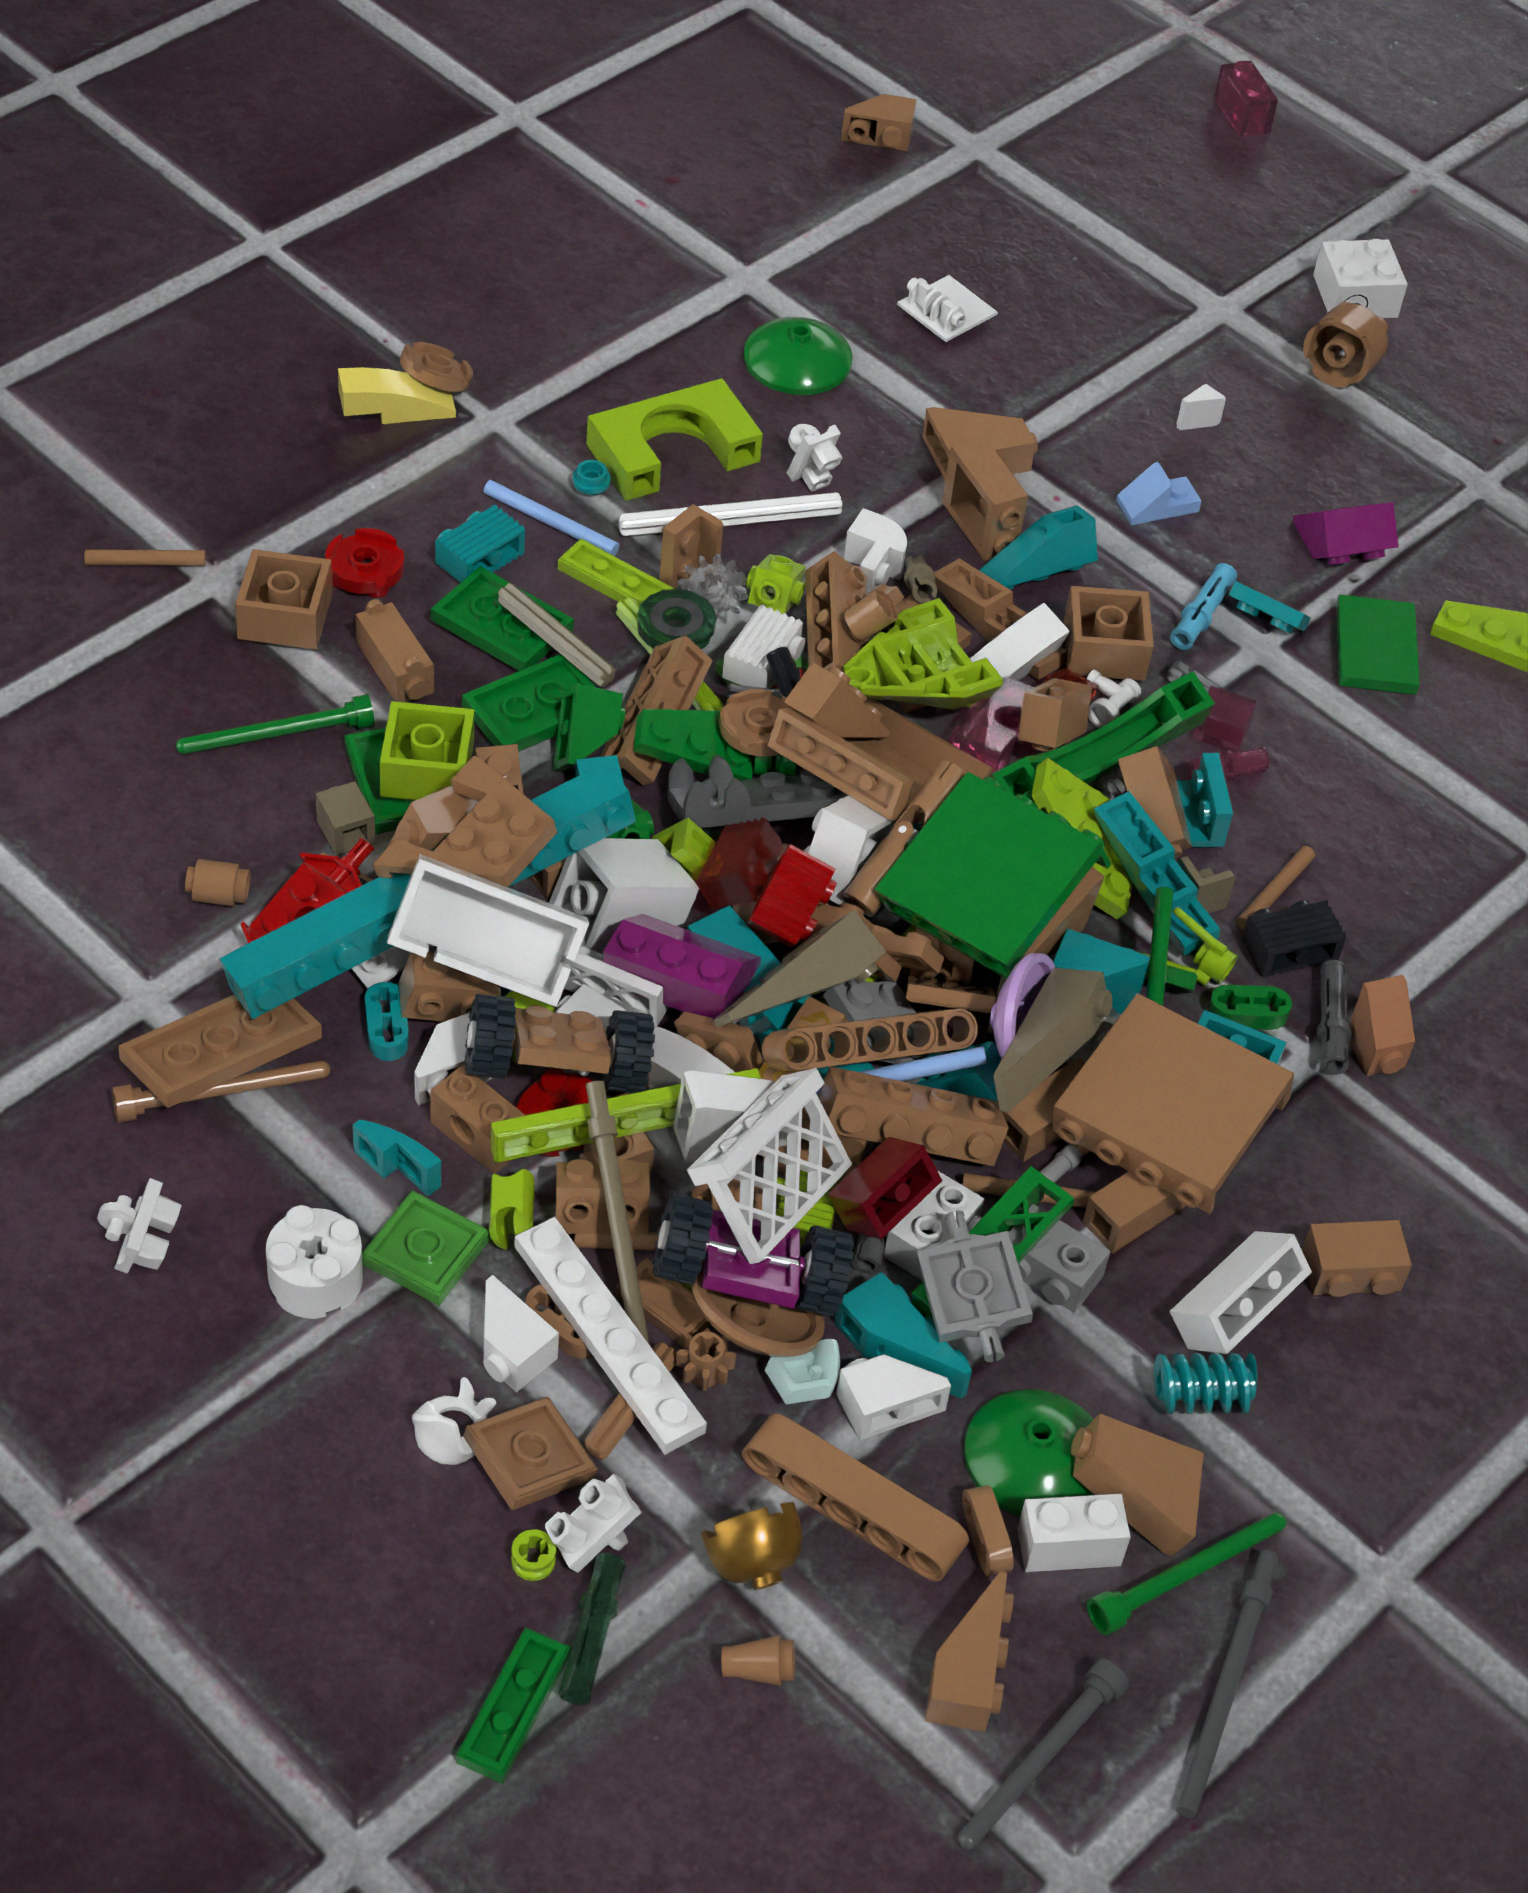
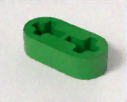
[1208,984,1292,1030]

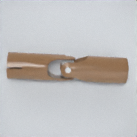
[842,760,966,917]

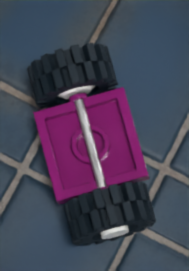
[652,1193,854,1317]

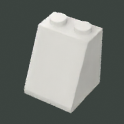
[549,838,700,954]

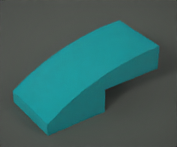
[353,1119,441,1197]

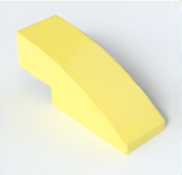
[338,367,456,424]

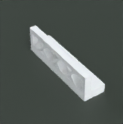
[561,946,669,1026]

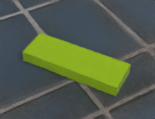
[558,539,676,619]

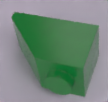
[553,683,625,772]

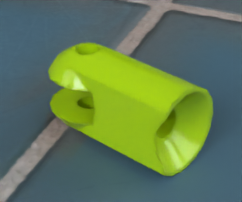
[489,1169,535,1250]

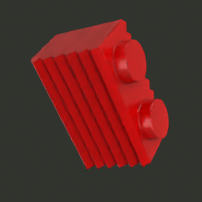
[746,844,837,948]

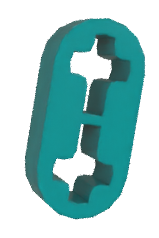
[365,982,409,1061]

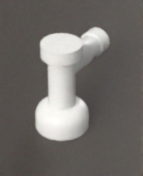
[1086,669,1141,729]

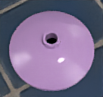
[990,953,1055,1060]

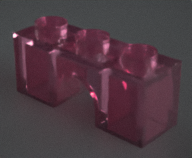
[948,675,1034,774]

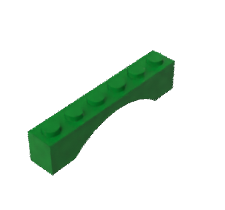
[990,671,1215,804]

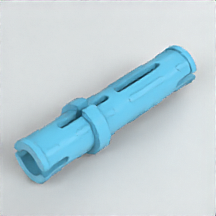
[1170,563,1237,650]

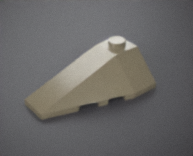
[712,910,886,1028]
[993,968,1112,1112]

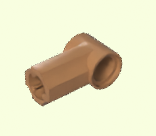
[844,583,904,641]

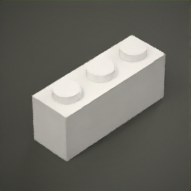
[1169,1231,1312,1354]

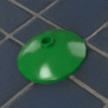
[744,317,853,395]
[964,1389,1095,1516]

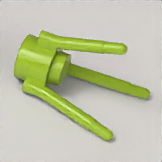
[1136,907,1238,986]

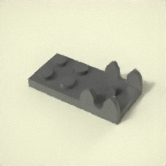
[668,755,847,828]

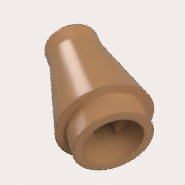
[721,1634,796,1686]

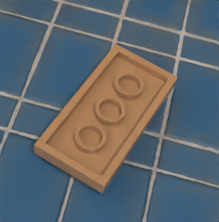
[119,995,322,1108]

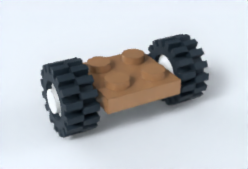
[465,994,655,1094]

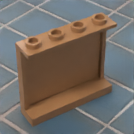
[767,699,993,820]
[1053,993,1294,1214]

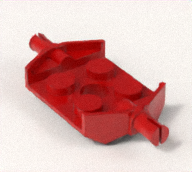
[240,838,375,943]

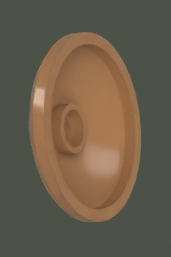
[692,1262,825,1358]

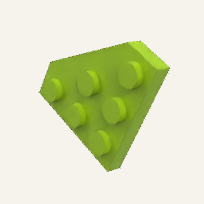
[1032,758,1133,919]

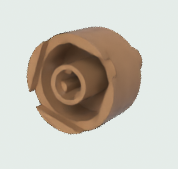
[1303,302,1388,388]

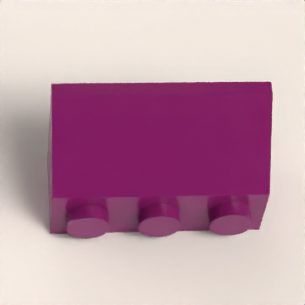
[603,914,761,1019]

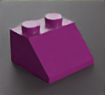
[1293,502,1399,565]

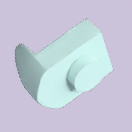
[765,1339,840,1405]

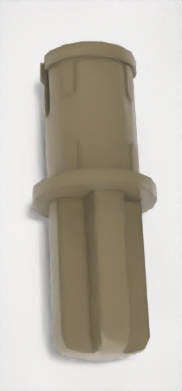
[904,555,938,603]

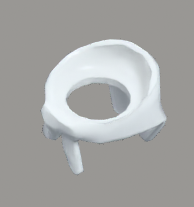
[412,1377,496,1465]

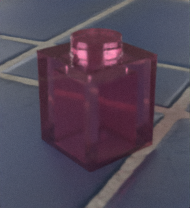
[1192,685,1257,754]

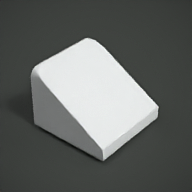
[1176,384,1226,430]

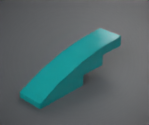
[1094,791,1220,956]

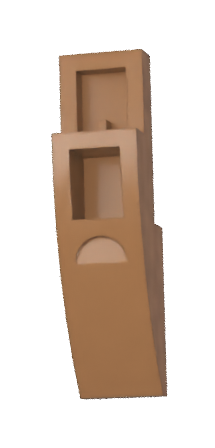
[811,902,944,982]

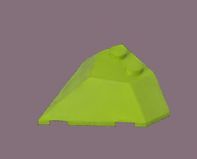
[843,598,1003,710]

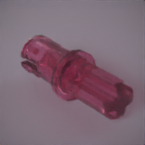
[1187,747,1269,781]

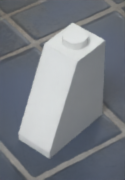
[673,1070,788,1163]

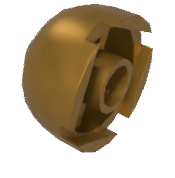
[701,1502,803,1590]

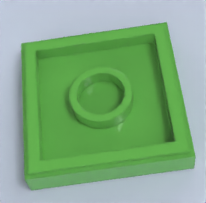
[362,1190,490,1306]

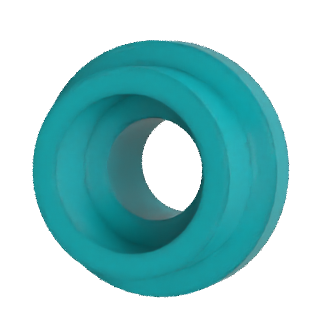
[573,460,611,495]

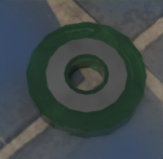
[637,589,717,649]

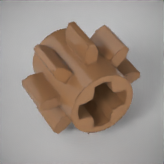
[676,1328,736,1391]

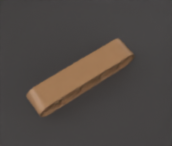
[762,1009,978,1071]
[742,1414,969,1582]

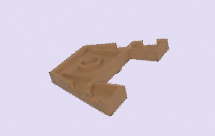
[373,756,557,887]

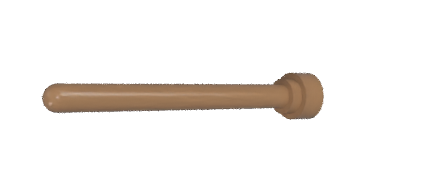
[112,1061,330,1123]

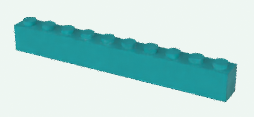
[219,763,636,1019]

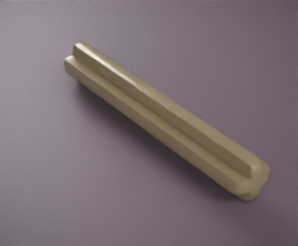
[498,583,615,687]

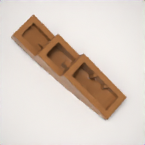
[934,558,1067,680]

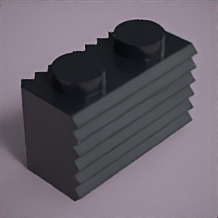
[1242,900,1346,977]

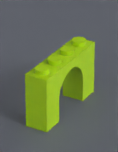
[586,378,763,501]

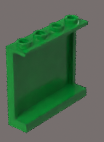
[874,772,1112,979]

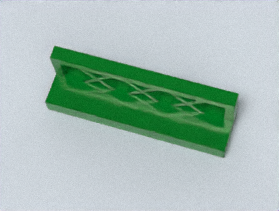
[912,1166,1074,1319]

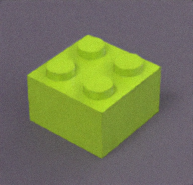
[380,701,474,800]

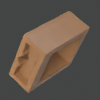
[942,437,1028,561]

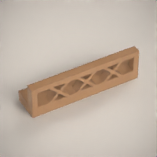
[600,635,713,786]

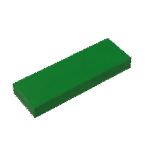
[456,1627,571,1784]

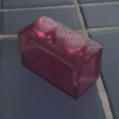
[1214,61,1278,137]

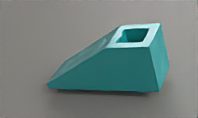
[979,505,1098,589]
[834,1272,972,1399]

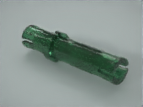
[558,1553,627,1705]

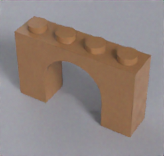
[1002,1058,1186,1254]

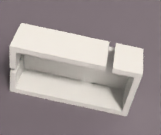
[387,854,589,1007]

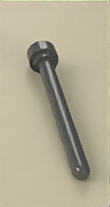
[958,1658,1130,1850]

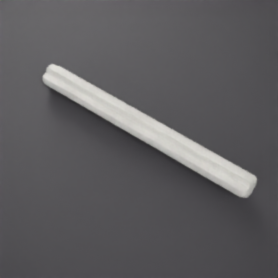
[618,492,842,537]

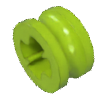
[511,1529,556,1581]

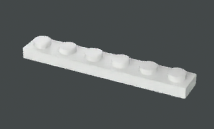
[514,1217,707,1454]

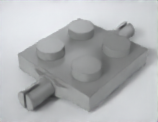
[823,979,931,1084]
[917,1210,1033,1362]

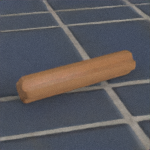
[584,1342,677,1460]

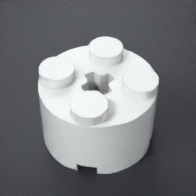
[266,1205,363,1319]

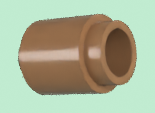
[185,859,251,906]

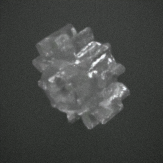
[678,554,748,625]

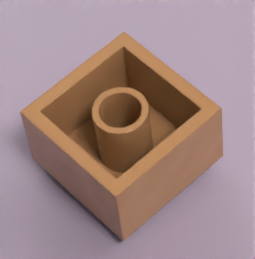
[235,549,333,650]
[1064,586,1154,680]

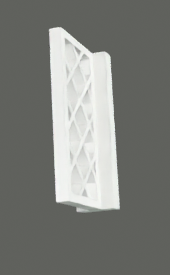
[687,1068,852,1264]

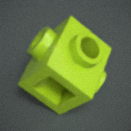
[746,554,806,614]

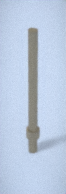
[586,1081,650,1345]

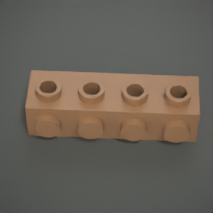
[805,551,870,673]
[818,1066,1008,1166]

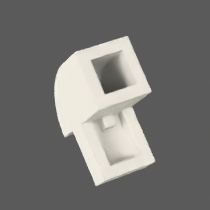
[844,508,907,595]

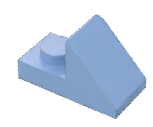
[1116,462,1201,525]

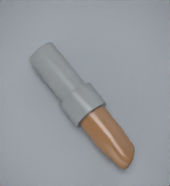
[1040,1144,1090,1183]

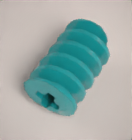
[1153,1353,1258,1414]

